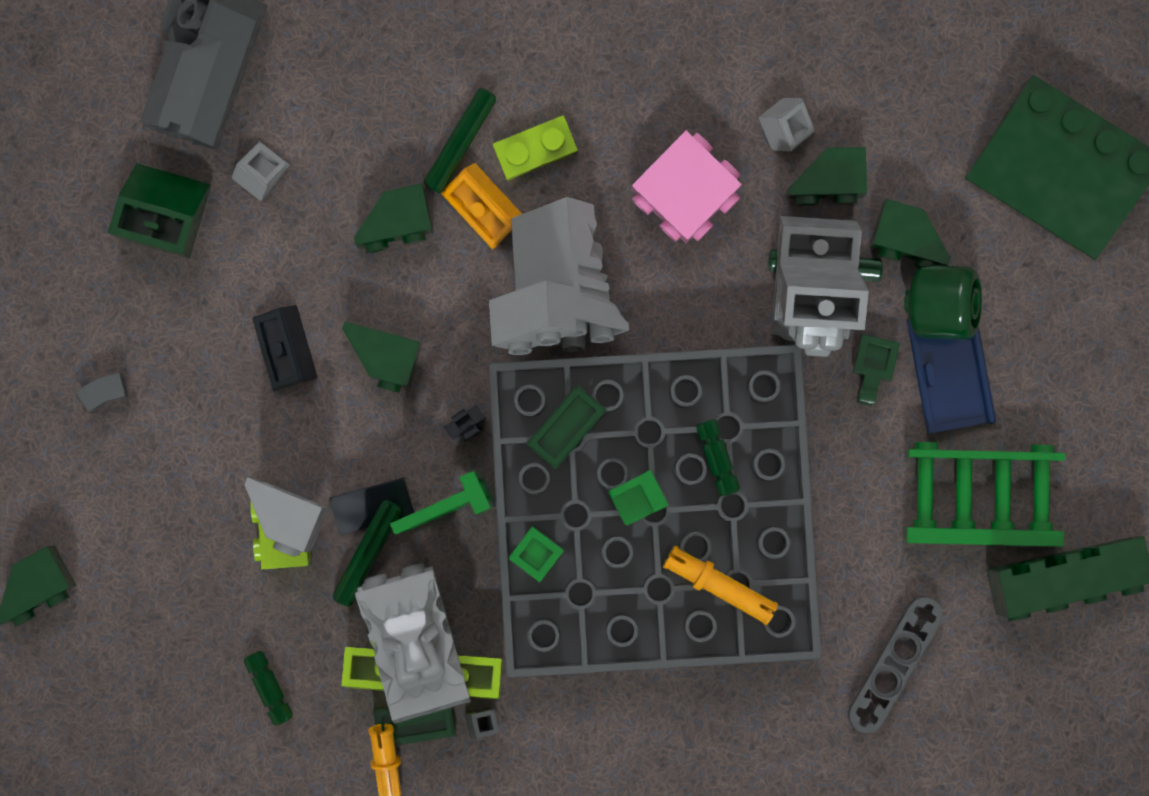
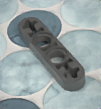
[848,597,943,733]

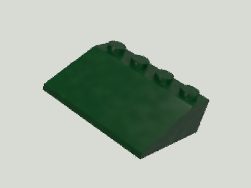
[965,75,1149,260]

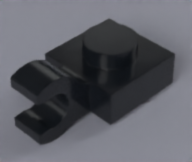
[444,405,486,442]

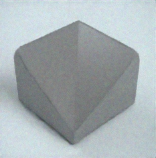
[758,98,815,151]

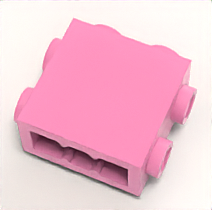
[631,130,742,243]

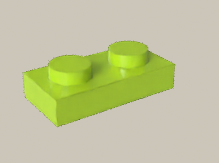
[492,115,578,181]

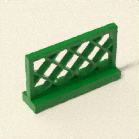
[390,471,496,535]

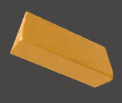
[441,163,522,250]

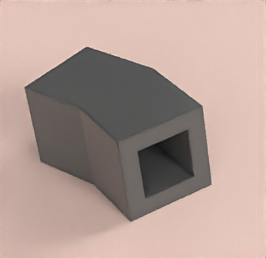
[76,373,129,413]
[464,708,499,739]

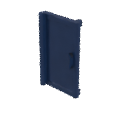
[906,320,996,434]

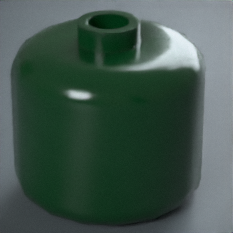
[904,265,982,340]

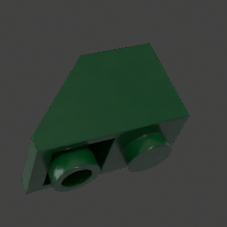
[786,147,867,206]
[354,183,434,253]
[870,199,950,269]
[0,545,76,627]

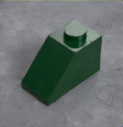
[342,322,422,393]

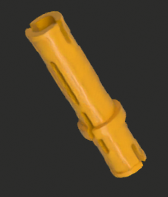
[663,545,778,625]

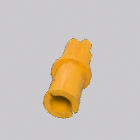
[368,723,402,796]

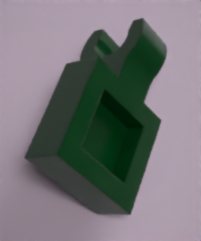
[852,334,900,406]

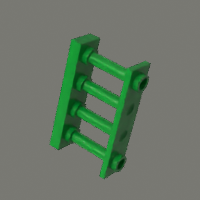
[903,442,1065,547]

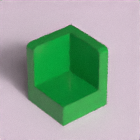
[608,470,669,525]
[508,526,564,582]

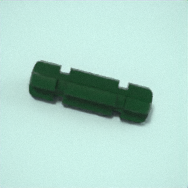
[697,419,740,496]
[243,651,293,726]

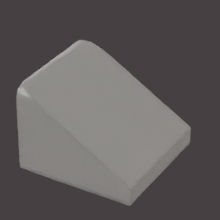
[232,141,289,201]

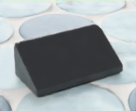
[252,305,318,391]
[329,477,415,535]

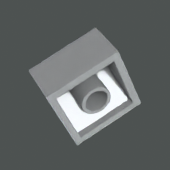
[244,477,329,557]

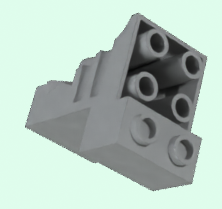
[489,197,629,355]
[771,216,869,357]
[355,563,471,724]

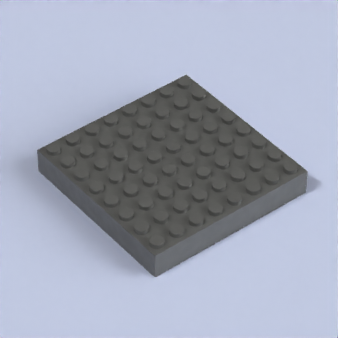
[488,345,821,678]

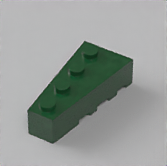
[986,536,1149,621]

